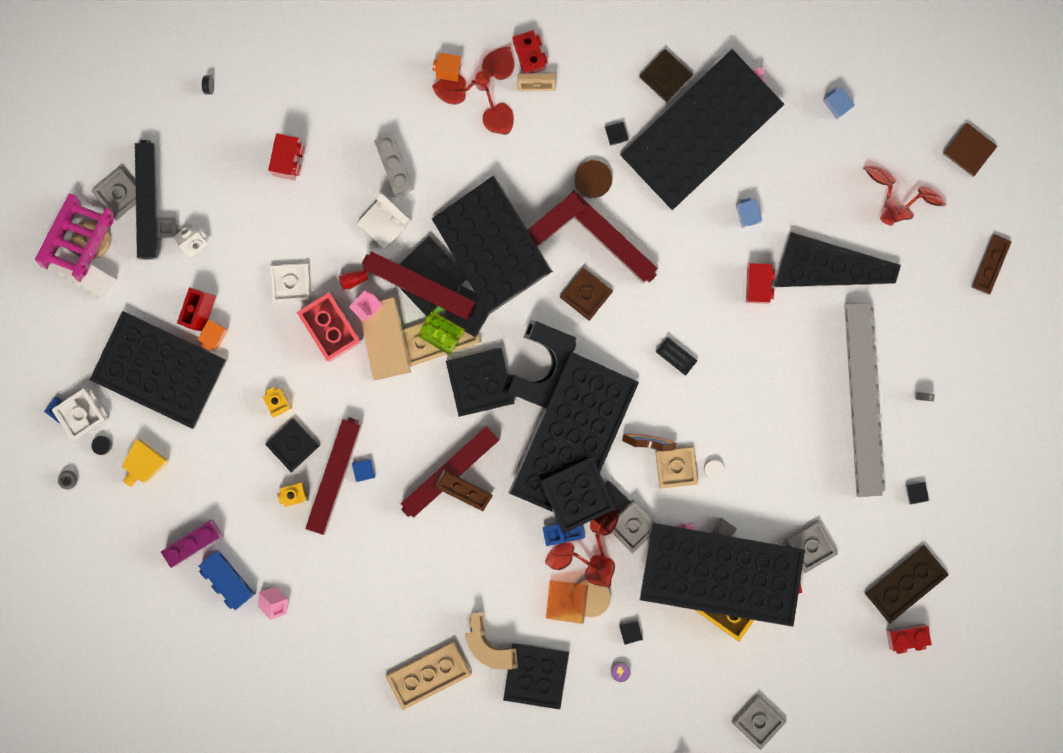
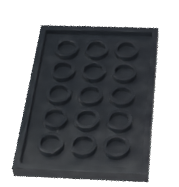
[432,176,553,314]
[89,311,227,429]

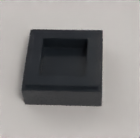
[605,122,628,146]
[905,482,929,505]
[619,621,643,645]

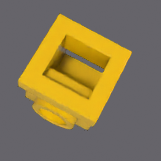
[263,387,291,418]
[277,482,308,507]

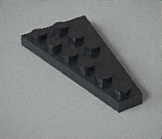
[774,232,901,287]

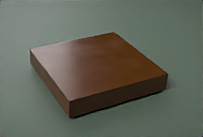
[943,123,997,177]
[560,267,613,321]

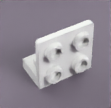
[357,193,410,249]

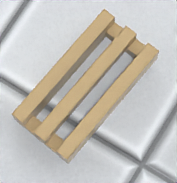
[517,73,556,91]

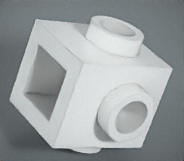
[174,223,208,258]

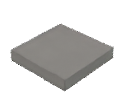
[91,167,136,221]
[606,500,655,554]
[785,521,838,573]
[732,695,787,750]

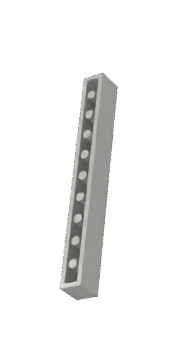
[844,303,885,497]

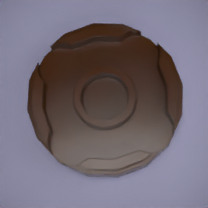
[574,160,612,198]

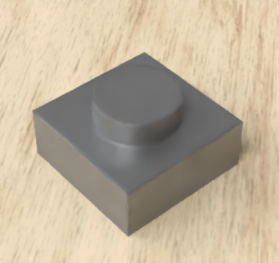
[156,218,176,238]
[710,518,737,537]

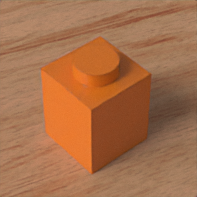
[432,53,461,82]
[197,320,228,351]

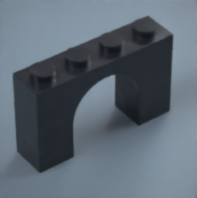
[503,320,576,408]

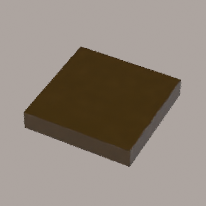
[639,49,693,103]

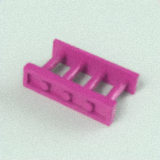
[34,193,115,282]

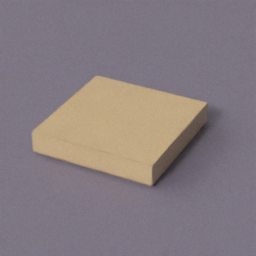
[655,446,698,489]

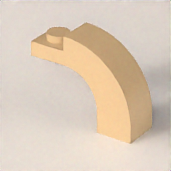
[465,612,518,670]

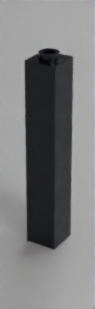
[135,140,158,260]

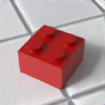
[268,133,305,180]

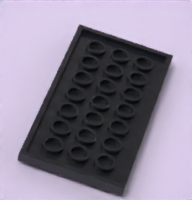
[620,49,785,211]
[508,351,639,512]
[639,523,805,627]

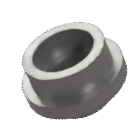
[58,470,78,490]

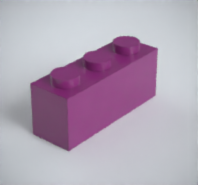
[161,520,223,568]

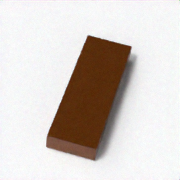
[971,234,1012,295]
[434,470,493,511]

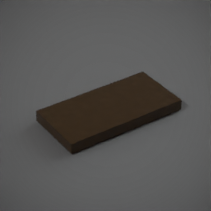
[864,545,949,624]

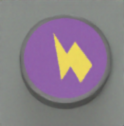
[611,662,630,682]

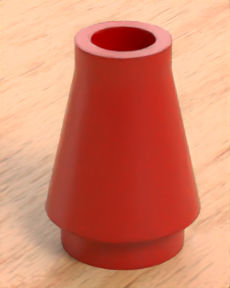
[339,269,368,290]

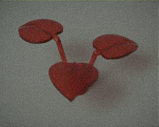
[432,47,514,135]
[863,166,947,226]
[545,509,619,587]

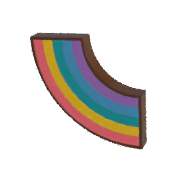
[622,434,677,452]

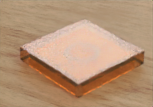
[546,580,588,624]

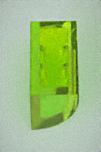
[418,311,465,356]

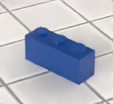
[198,550,255,610]

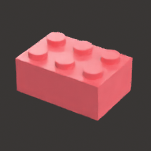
[297,292,362,362]

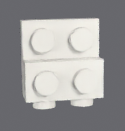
[52,388,108,442]

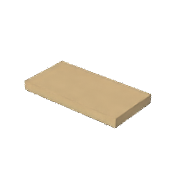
[361,297,411,380]
[402,315,481,367]
[385,641,471,710]

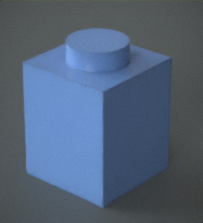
[823,87,855,119]
[736,197,762,228]

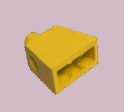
[122,439,169,487]

